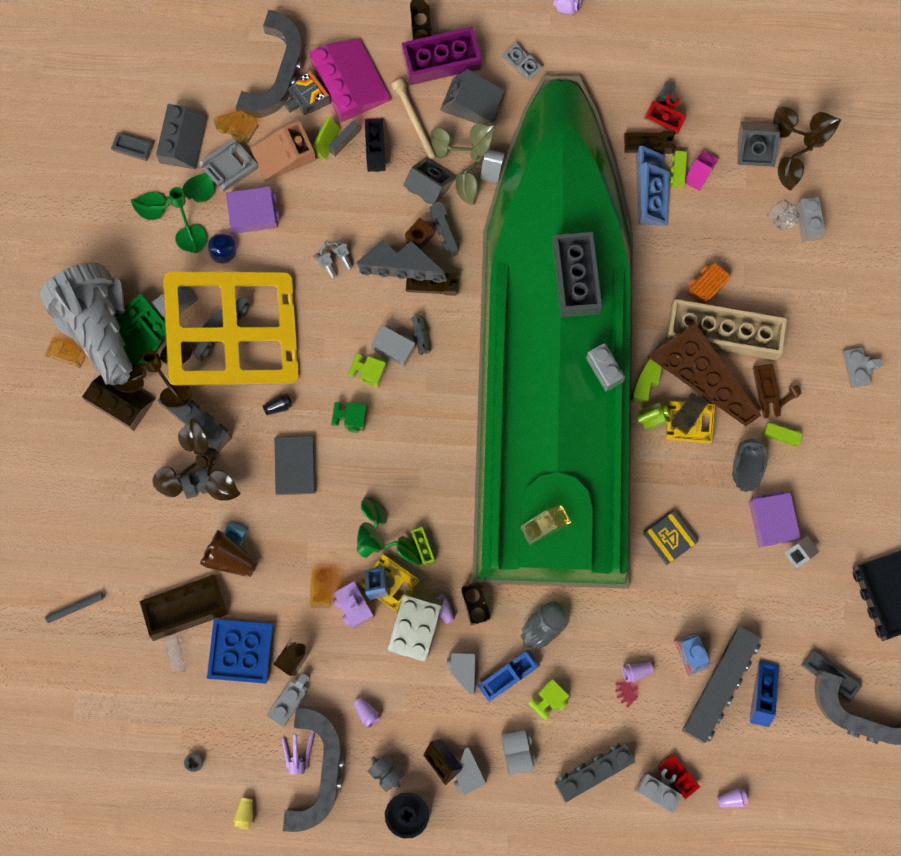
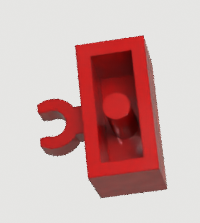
[644,94,687,134]

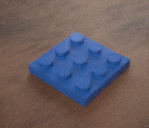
[207,619,273,684]

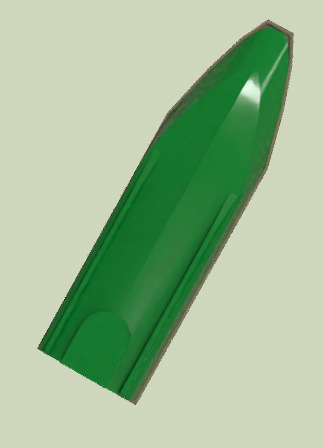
[472,75,633,589]

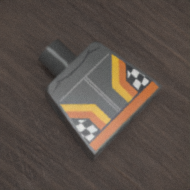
[284,69,331,115]

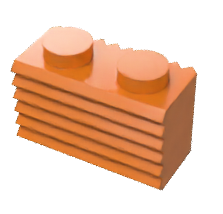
[687,262,731,304]

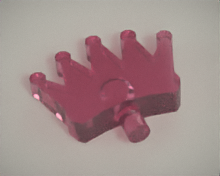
[615,682,638,707]

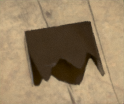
[410,0,432,40]
[461,582,490,626]
[273,639,311,676]

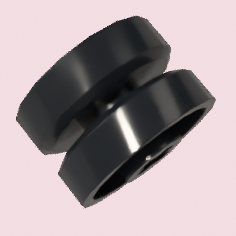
[385,793,429,839]

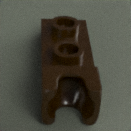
[624,131,676,154]
[406,273,459,296]

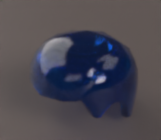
[208,233,236,264]

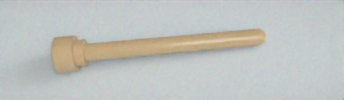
[391,79,436,160]

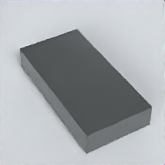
[329,120,360,156]
[111,132,153,161]

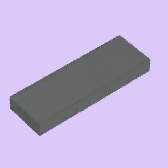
[801,649,862,701]

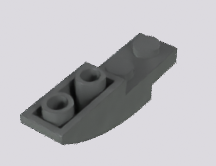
[193,297,250,362]

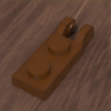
[752,364,781,419]

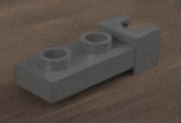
[429,202,458,257]

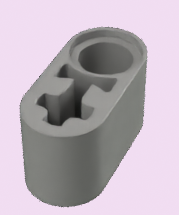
[480,149,505,184]

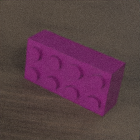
[402,26,482,85]

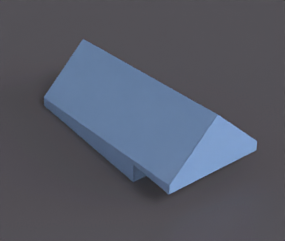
[636,146,670,226]

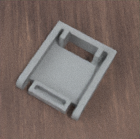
[199,139,258,192]

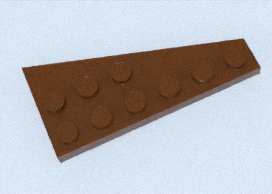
[647,323,761,426]

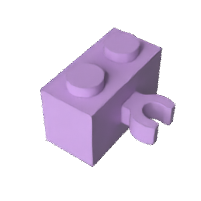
[332,582,374,629]

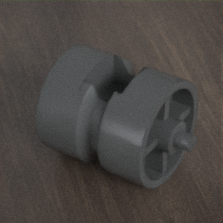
[180,467,209,499]
[367,753,405,792]

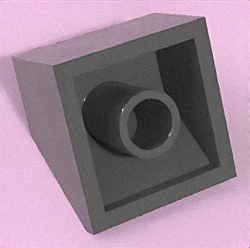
[737,122,780,167]
[403,157,457,205]

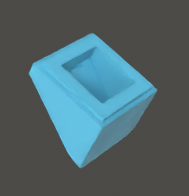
[224,521,248,546]

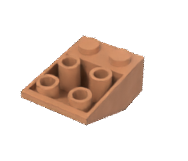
[250,120,316,181]

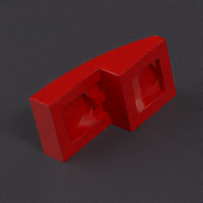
[657,754,700,800]

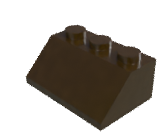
[82,375,155,431]

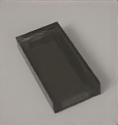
[671,393,708,435]

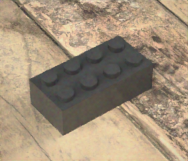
[552,232,602,318]

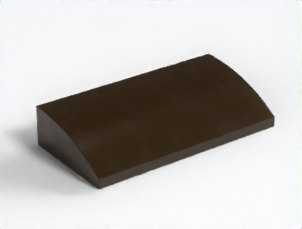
[139,575,228,641]

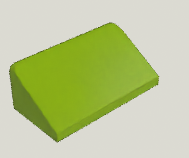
[312,117,340,160]

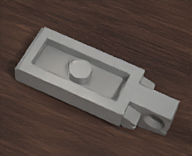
[267,673,310,727]

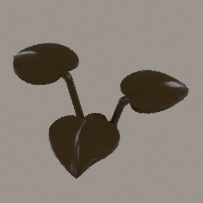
[773,107,841,190]
[113,342,192,408]
[152,418,241,501]

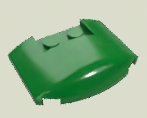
[115,293,166,366]

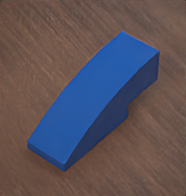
[478,650,541,702]

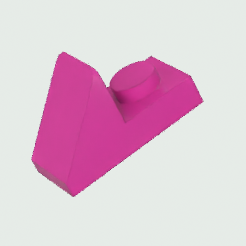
[685,150,718,191]

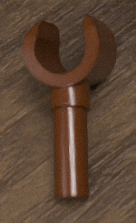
[779,385,801,407]

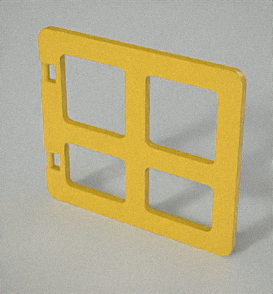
[163,272,299,385]

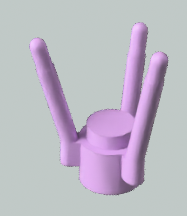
[282,730,315,774]

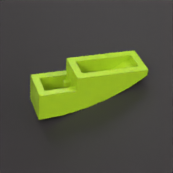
[631,359,662,405]

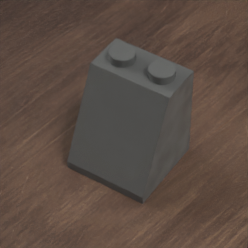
[440,69,504,125]

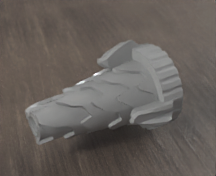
[39,262,132,385]

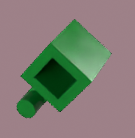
[331,402,367,433]

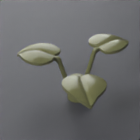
[430,124,495,205]

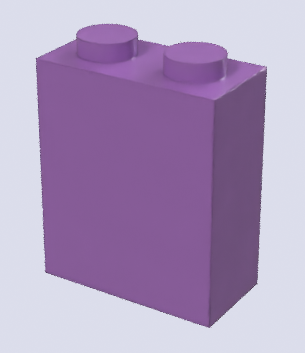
[226,186,280,234]
[749,491,801,548]

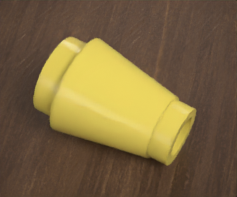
[233,798,253,829]

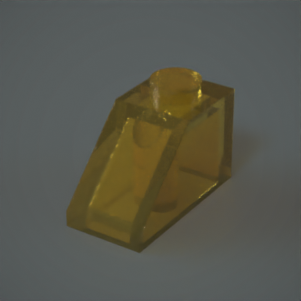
[45,338,86,368]

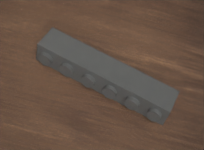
[681,626,761,744]

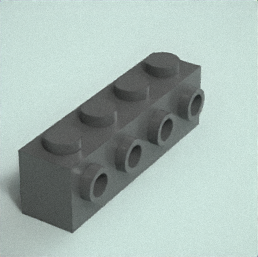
[157,398,231,453]
[554,743,636,802]

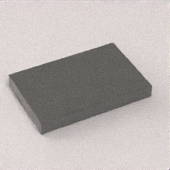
[274,436,315,496]

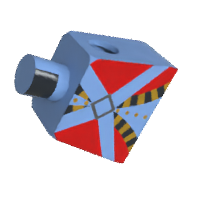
[674,634,710,676]

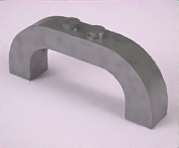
[236,9,303,118]
[814,670,901,745]
[283,708,344,832]

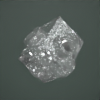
[767,199,801,231]

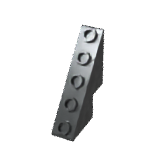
[356,240,447,283]

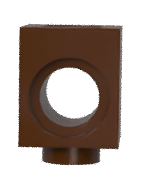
[405,218,434,250]

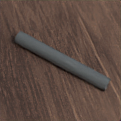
[45,593,103,623]

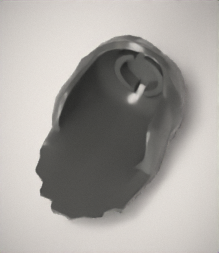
[732,439,769,492]
[521,601,569,649]

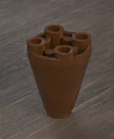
[200,530,258,577]

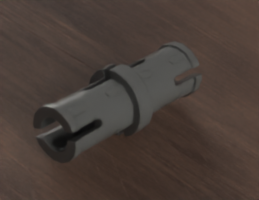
[411,315,430,355]

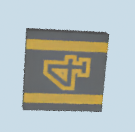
[643,511,698,566]

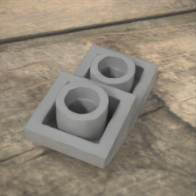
[502,43,542,80]

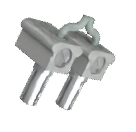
[313,240,353,279]

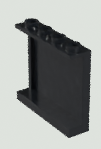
[852,551,901,641]

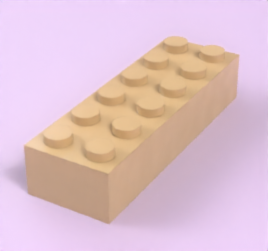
[665,299,787,360]

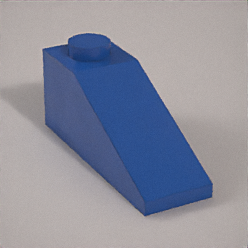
[750,661,779,727]

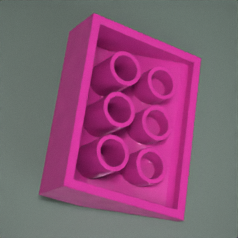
[309,38,391,122]

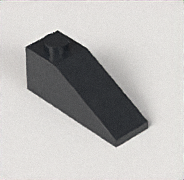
[365,118,386,172]

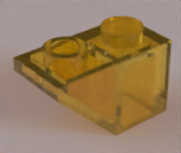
[214,110,259,144]
[520,505,571,545]
[310,568,332,608]

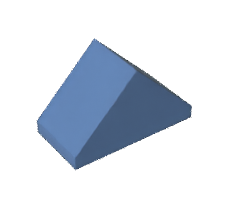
[365,566,389,600]

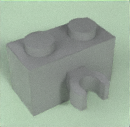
[635,769,683,813]

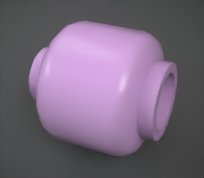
[554,0,582,15]

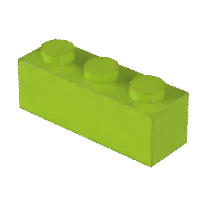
[670,151,687,188]
[763,422,803,447]
[411,527,435,566]

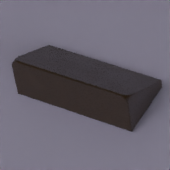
[423,739,463,785]

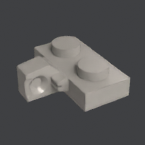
[842,347,883,388]

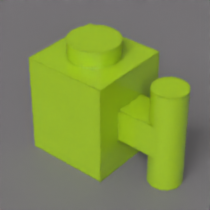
[348,354,386,388]
[637,403,671,430]
[528,679,569,721]

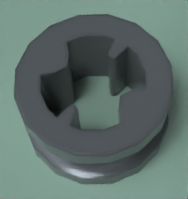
[184,753,203,772]

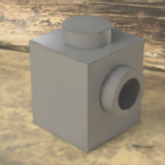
[784,536,819,569]

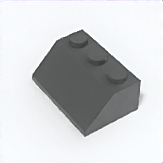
[156,104,207,169]

